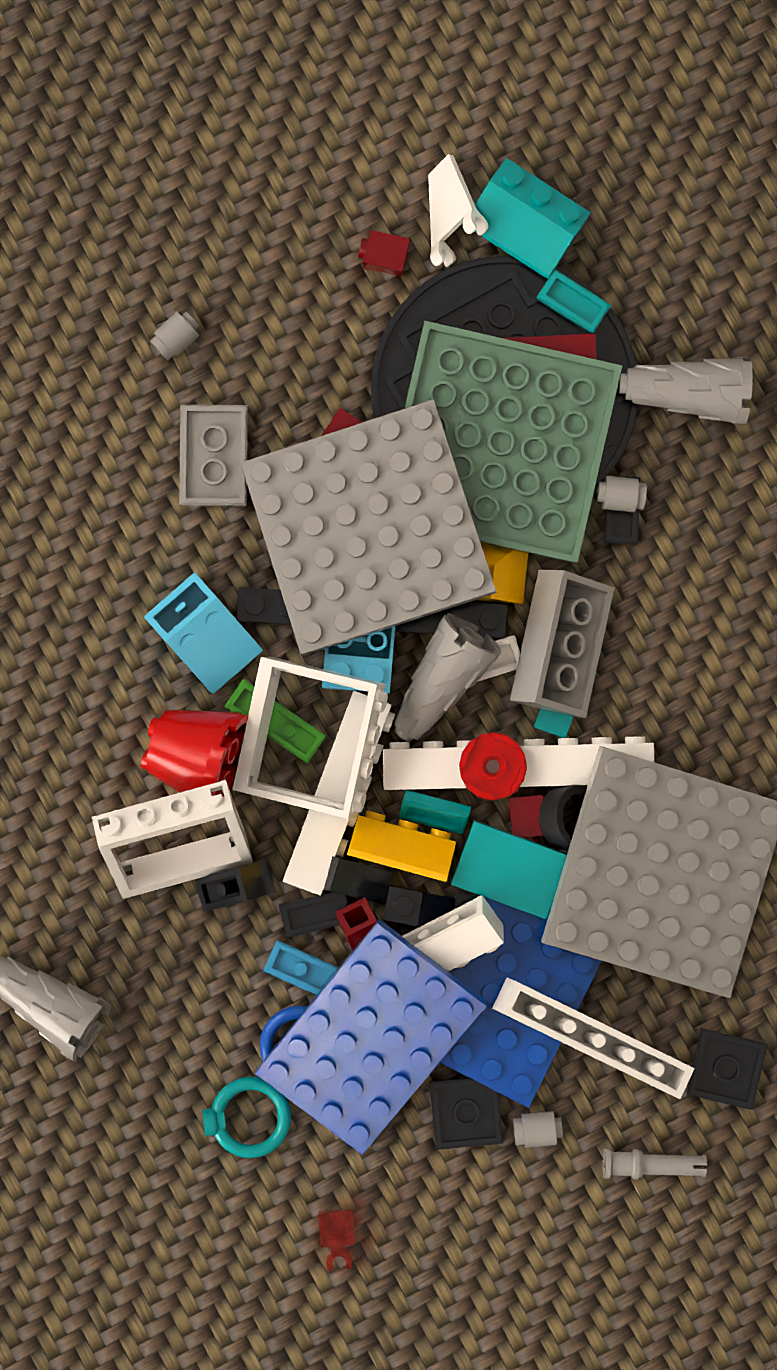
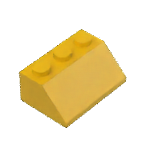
[347,810,456,882]

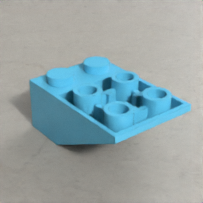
[144,572,263,694]
[322,626,395,695]

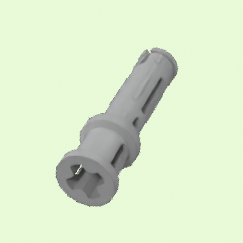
[603,1148,707,1180]

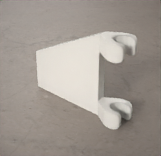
[428,154,489,267]

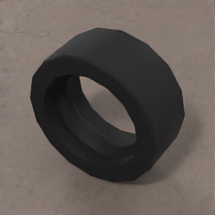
[539,785,587,850]

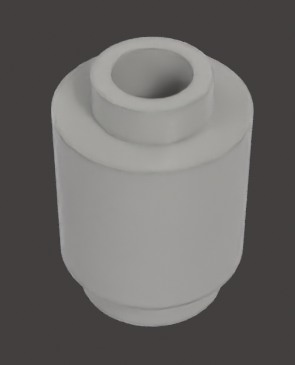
[150,311,200,361]
[596,476,647,512]
[513,1111,563,1148]

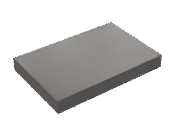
[179,405,248,506]

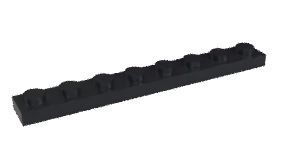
[237,587,507,639]

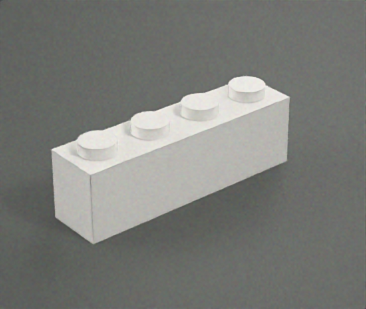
[402,895,504,971]

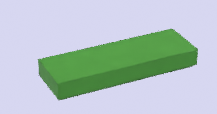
[224,679,326,764]

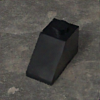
[195,860,276,912]
[383,886,456,927]

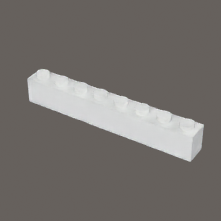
[383,737,654,790]

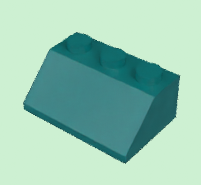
[475,158,591,279]

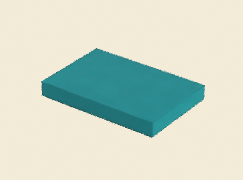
[451,820,567,919]

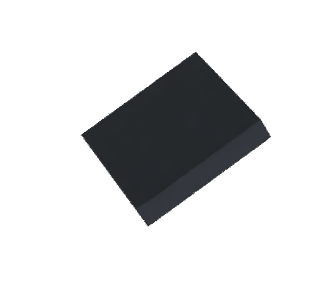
[686,1028,768,1110]
[429,1077,503,1150]

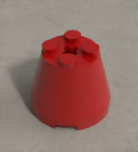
[141,710,248,802]

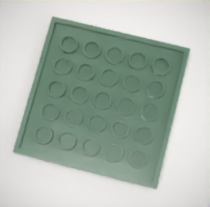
[405,321,622,564]

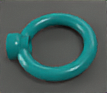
[202,1077,291,1158]

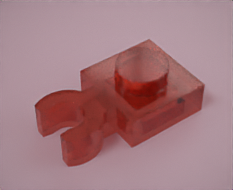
[318,1209,355,1271]

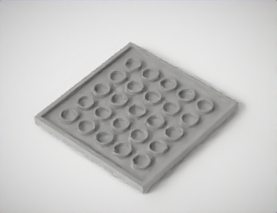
[241,399,497,656]
[541,746,777,998]

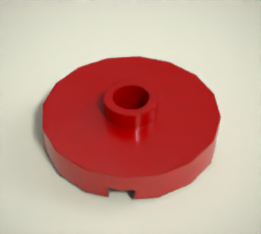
[459,732,527,800]

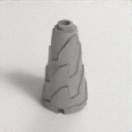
[619,356,753,425]
[393,613,501,742]
[0,956,111,1061]

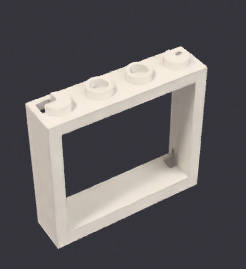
[233,657,388,819]
[92,780,253,899]

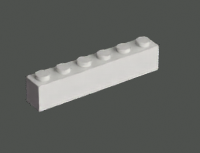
[283,691,395,896]
[492,978,695,1099]

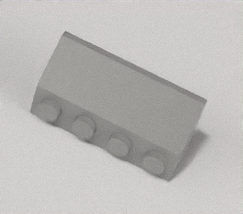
[510,570,614,718]

